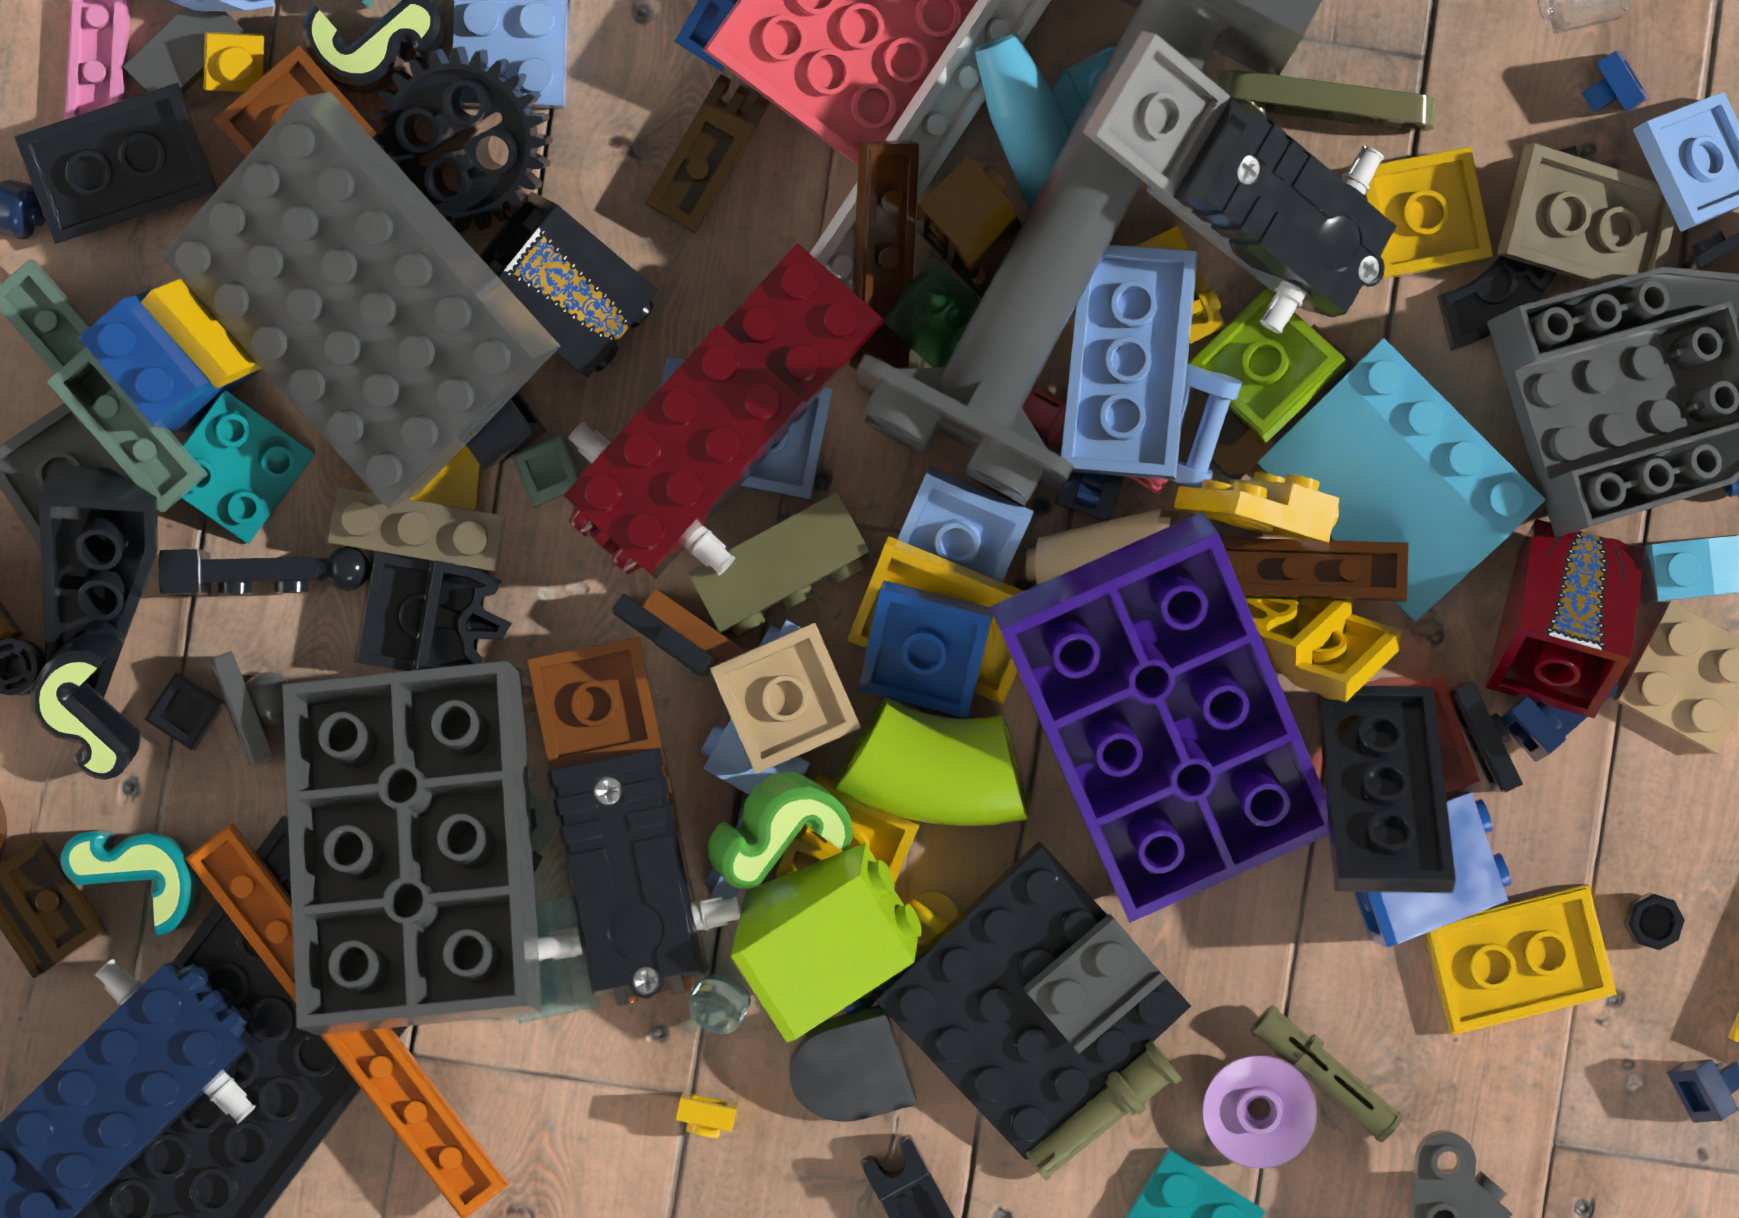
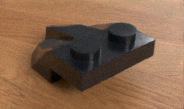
[354,551,512,671]

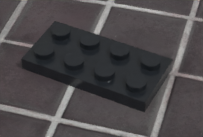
[1317,686,1456,893]

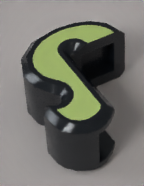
[303,0,446,94]
[31,635,141,780]

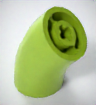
[833,697,1028,826]

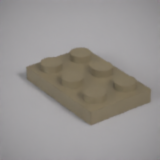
[1497,143,1675,285]

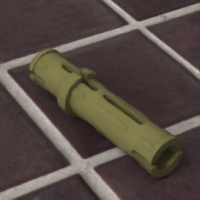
[1250,1005,1403,1142]

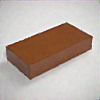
[642,588,747,663]

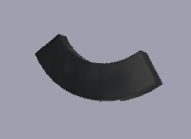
[1437,146,1578,351]

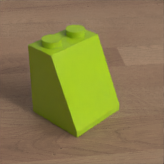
[730,843,922,1042]

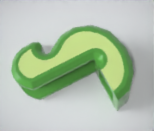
[707,772,853,889]

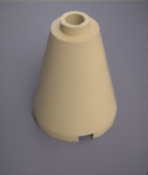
[1026,508,1179,585]

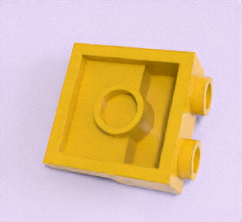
[1174,472,1340,543]

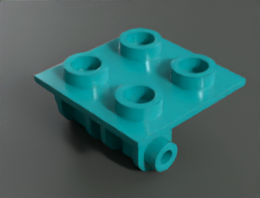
[182,389,315,544]

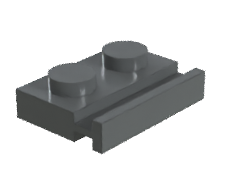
[1023,913,1166,1054]

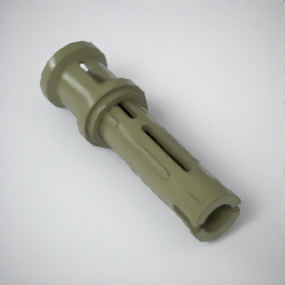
[1025,1040,1183,1181]

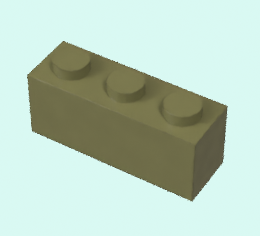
[687,492,870,638]

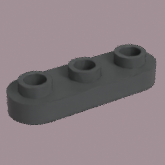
[1410,1130,1476,1218]

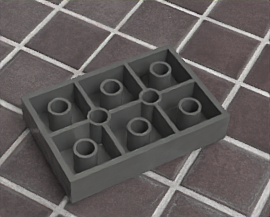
[160,92,561,509]
[282,661,542,1035]

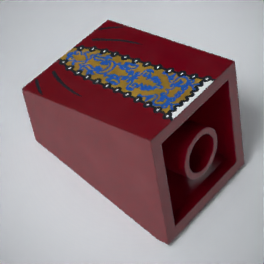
[1485,519,1645,718]

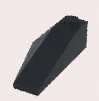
[38,464,158,698]

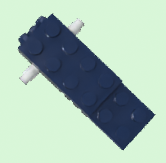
[0,959,257,1218]

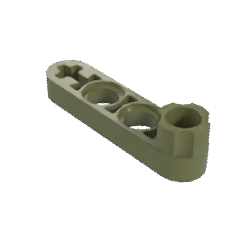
[1218,70,1437,131]

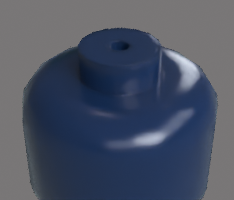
[0,180,46,240]

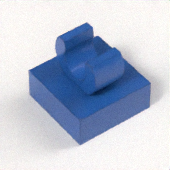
[1582,51,1650,112]

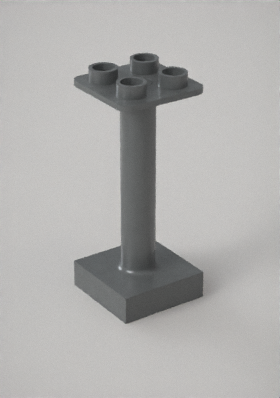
[857,0,1322,507]

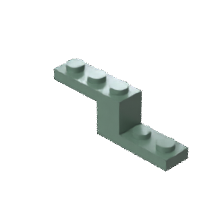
[0,259,208,512]

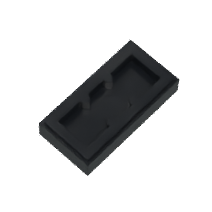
[1445,681,1523,793]

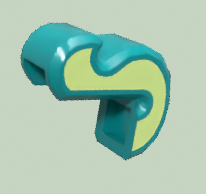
[60,829,200,936]

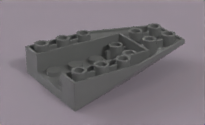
[1487,267,1739,538]

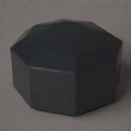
[1624,893,1685,950]

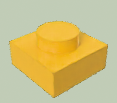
[203,31,264,92]
[676,1092,739,1138]

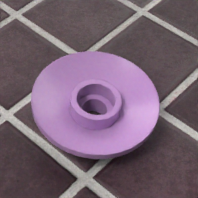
[1203,1055,1317,1168]

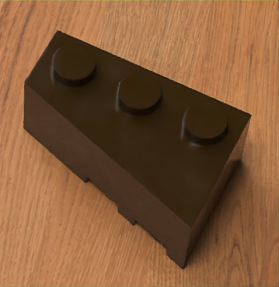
[915,156,1021,300]

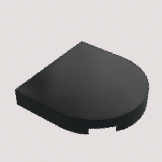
[789,1005,917,1122]

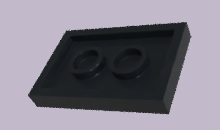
[14,82,218,244]

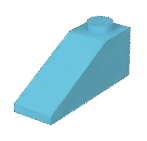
[1640,535,1739,603]

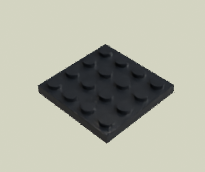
[872,841,1191,1160]

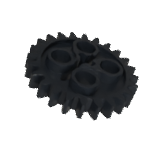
[370,46,553,232]

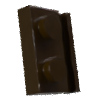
[0,838,106,978]

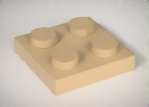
[1614,601,1739,754]
[710,623,861,774]

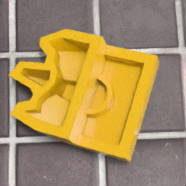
[1245,597,1402,702]
[776,774,921,885]

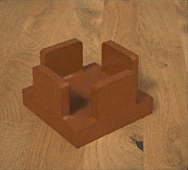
[214,45,377,157]

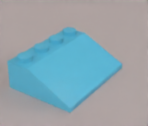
[1256,338,1546,622]

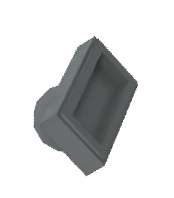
[211,651,290,767]

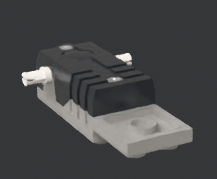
[1083,31,1397,334]

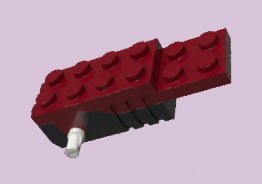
[563,243,883,579]

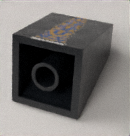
[479,191,659,378]

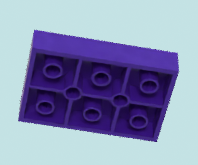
[990,512,1329,923]

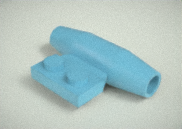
[975,33,1116,208]

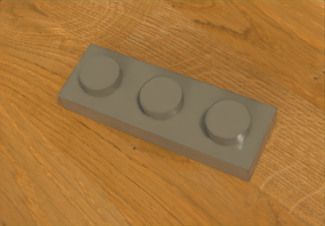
[328,487,507,572]

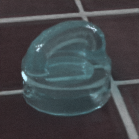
[688,974,751,1034]

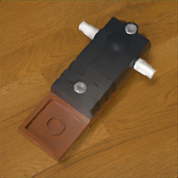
[527,637,741,1006]

